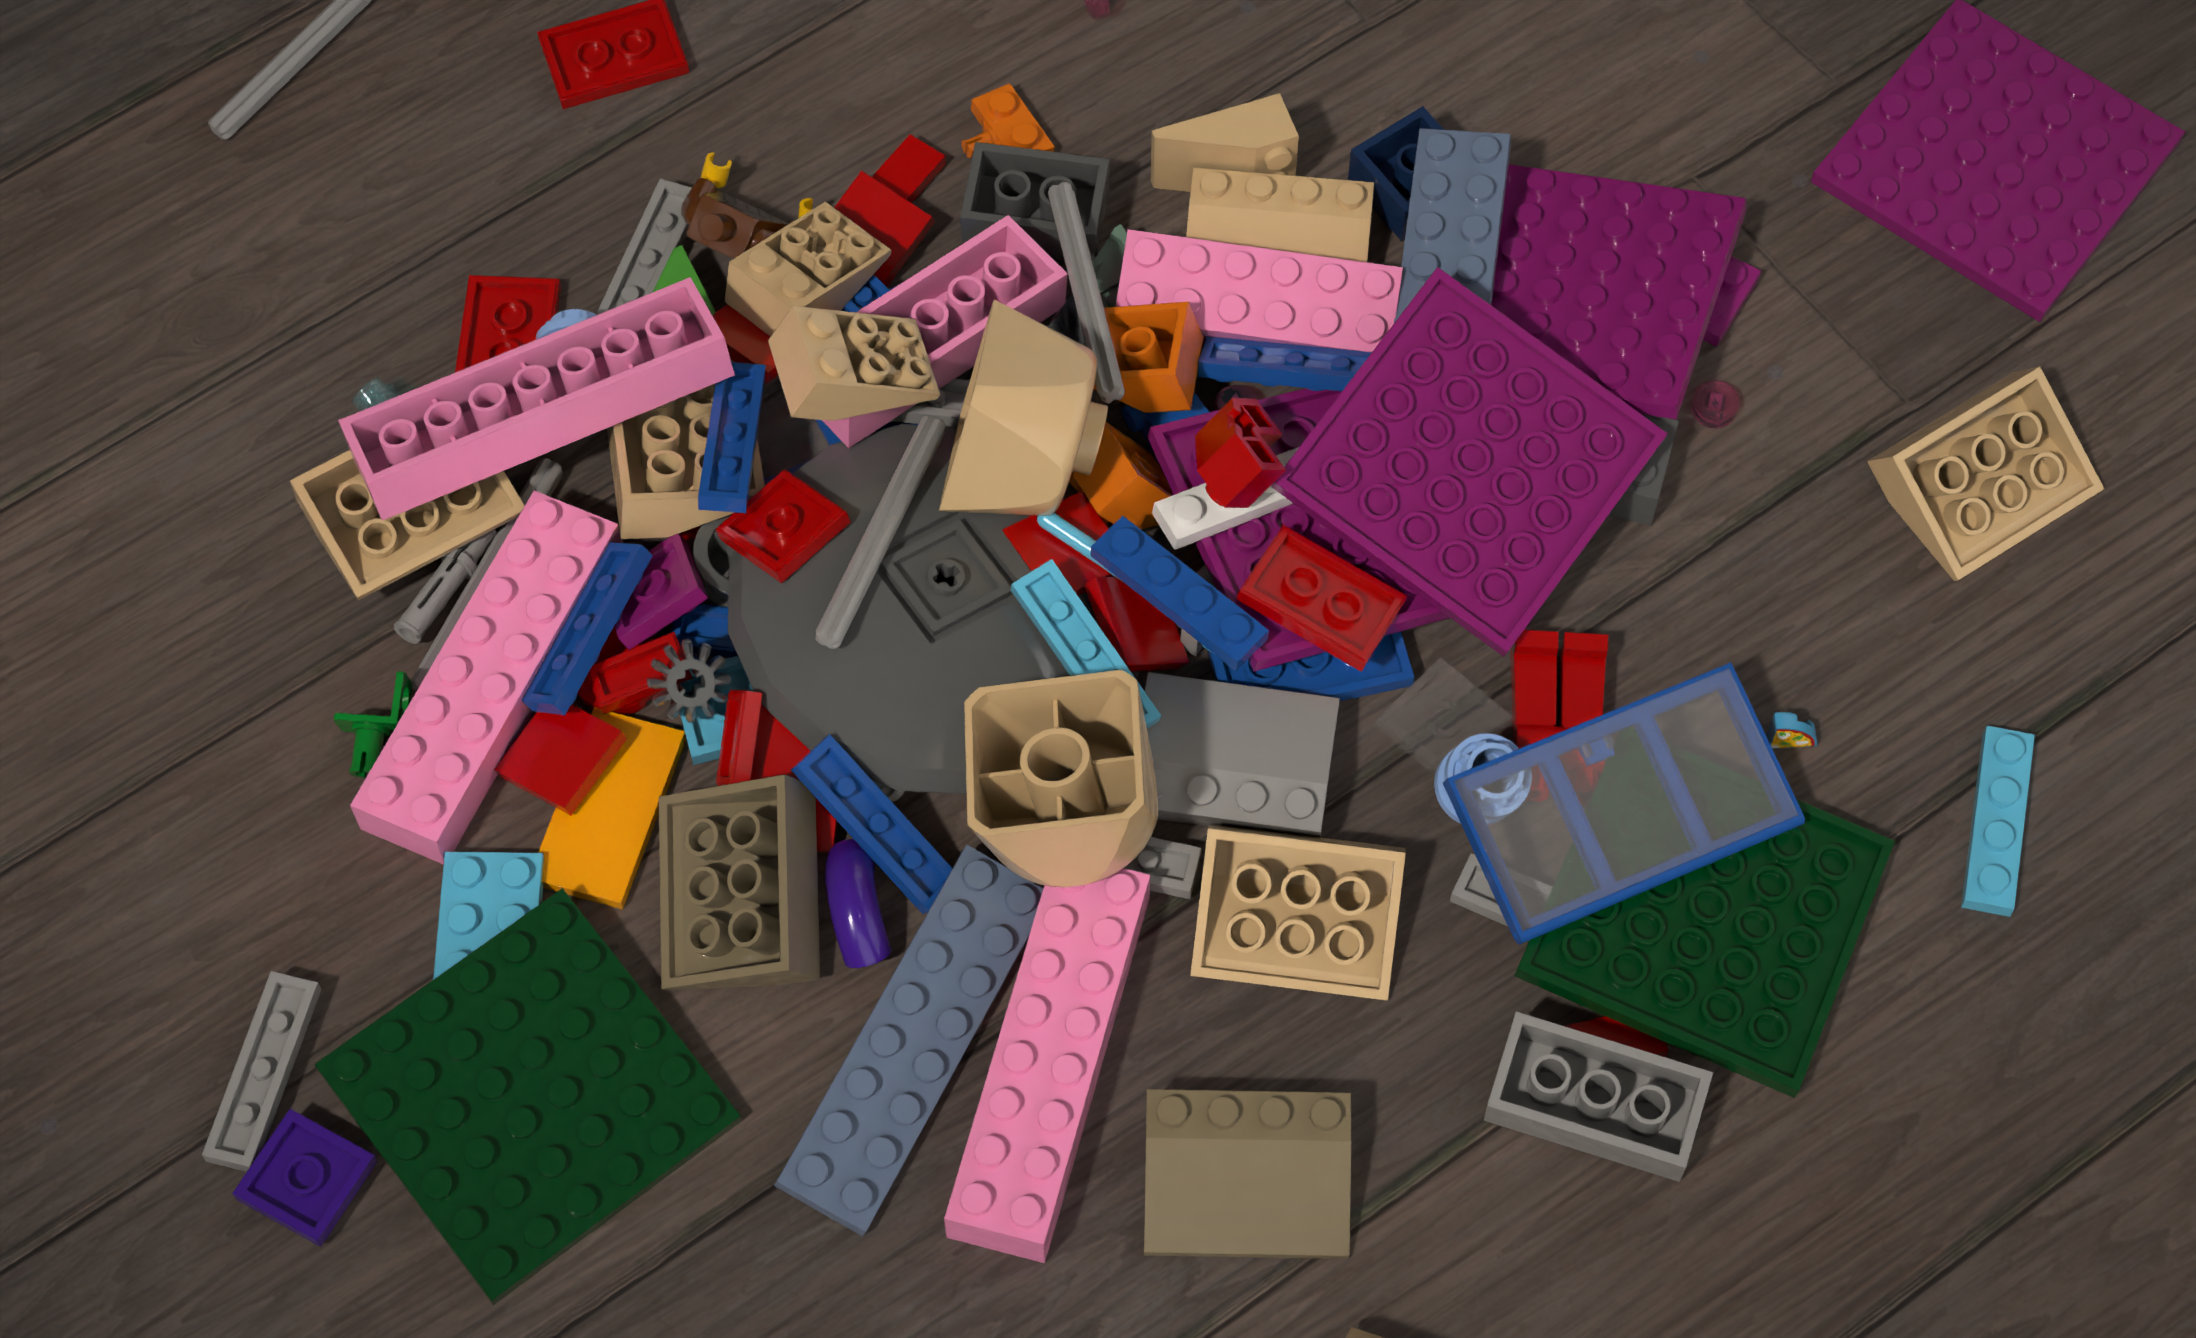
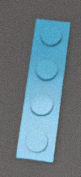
[1010,559,1161,729]
[1961,725,2035,917]

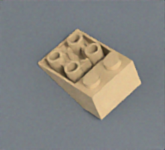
[725,202,891,337]
[768,306,940,421]

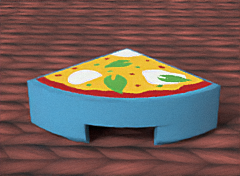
[1767,712,1817,749]

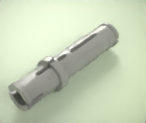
[393,529,497,644]

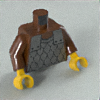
[681,152,813,259]

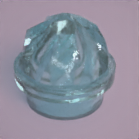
[352,377,398,412]

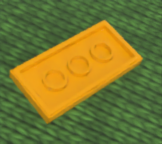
[538,708,686,910]

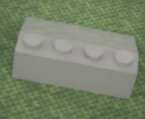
[1145,672,1340,837]

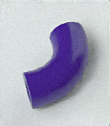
[825,839,892,968]

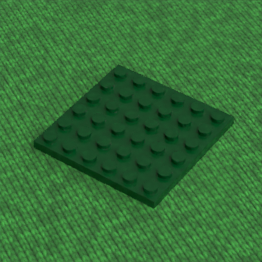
[1514,728,1895,1098]
[314,888,741,1305]

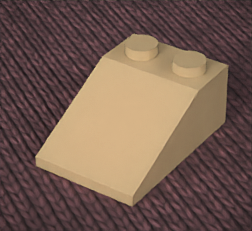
[1151,93,1299,192]

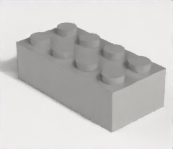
[1483,1012,1713,1182]

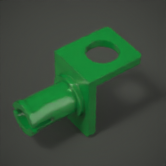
[333,671,413,778]

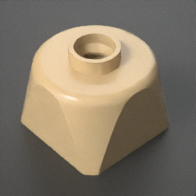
[939,300,1108,516]
[964,670,1158,887]

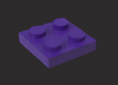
[232,1109,378,1247]

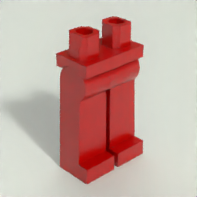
[1510,630,1609,805]

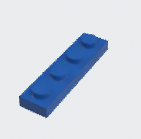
[1198,336,1372,391]
[698,362,766,513]
[1090,516,1269,671]
[522,542,653,715]
[791,734,952,914]

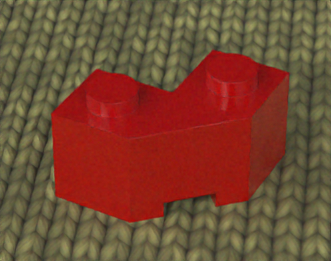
[1195,398,1286,508]

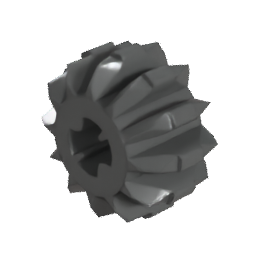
[647,639,731,723]

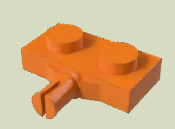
[961,83,1055,158]

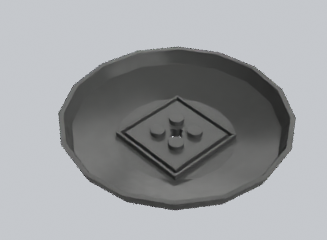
[728,424,1141,794]

